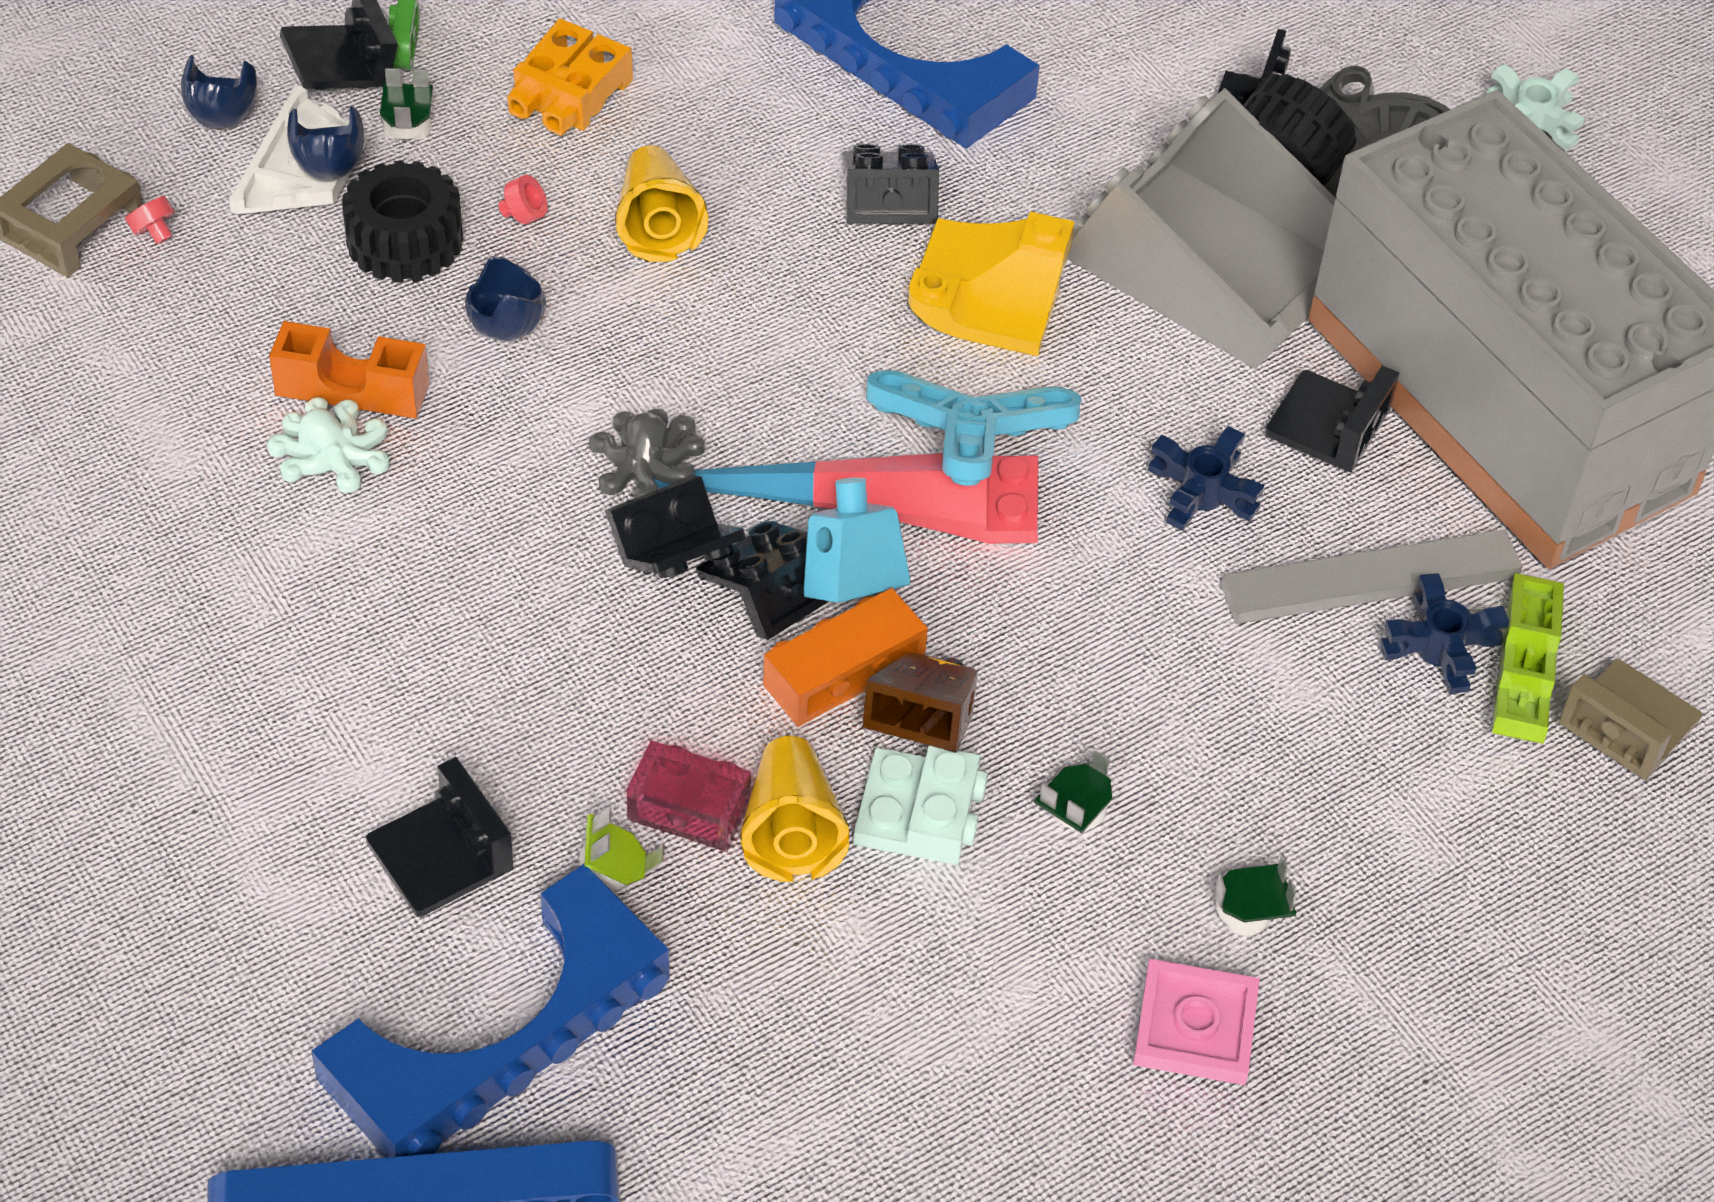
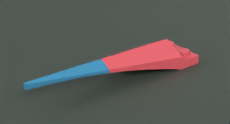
[653,453,1039,544]

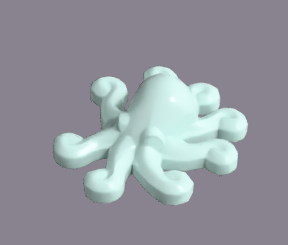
[267,397,389,493]

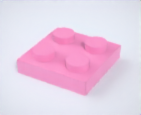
[1133,959,1260,1085]

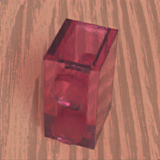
[627,740,751,852]

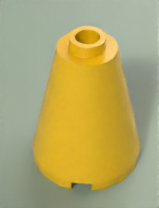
[615,145,709,262]
[740,736,849,882]

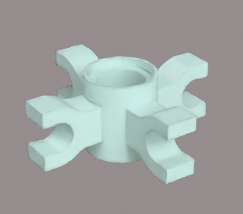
[1487,64,1585,151]

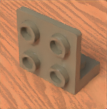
[1559,659,1702,781]

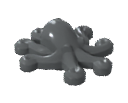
[589,409,706,499]

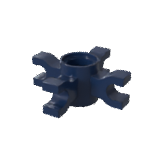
[1148,426,1264,531]
[1379,573,1509,694]

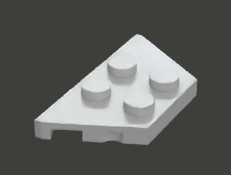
[229,84,366,214]

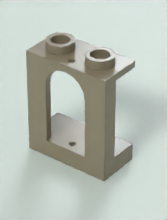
[0,143,143,278]

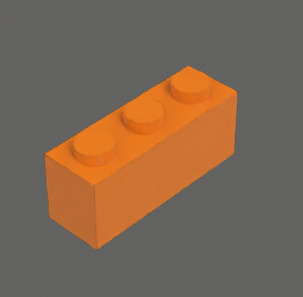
[763,588,928,727]

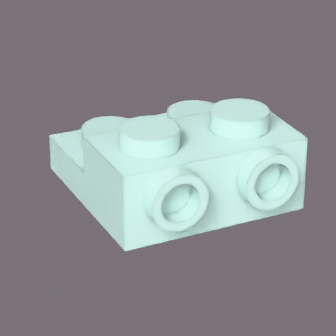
[853,745,988,865]

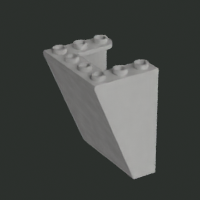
[1068,88,1335,369]

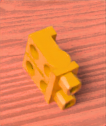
[507,18,633,136]

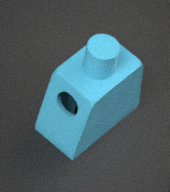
[804,478,910,603]

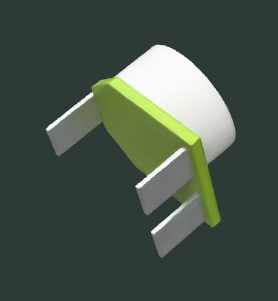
[579,806,665,894]

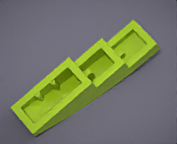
[1492,573,1564,744]

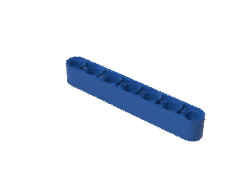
[207,1141,620,1202]

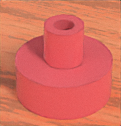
[499,174,547,224]
[125,196,175,244]

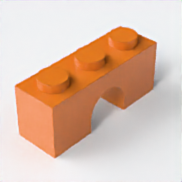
[269,321,429,419]

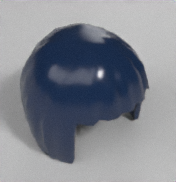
[181,55,257,129]
[287,106,365,181]
[465,256,546,341]

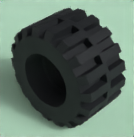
[1243,73,1357,187]
[342,160,463,282]

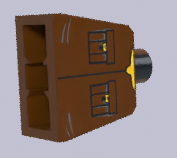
[862,653,978,753]

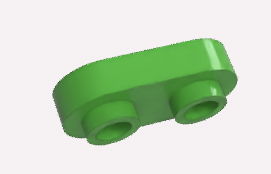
[389,0,420,70]

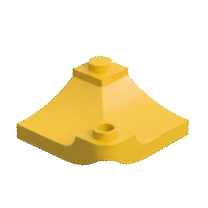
[908,211,1075,356]

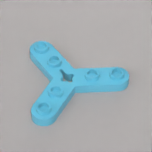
[866,370,1081,486]

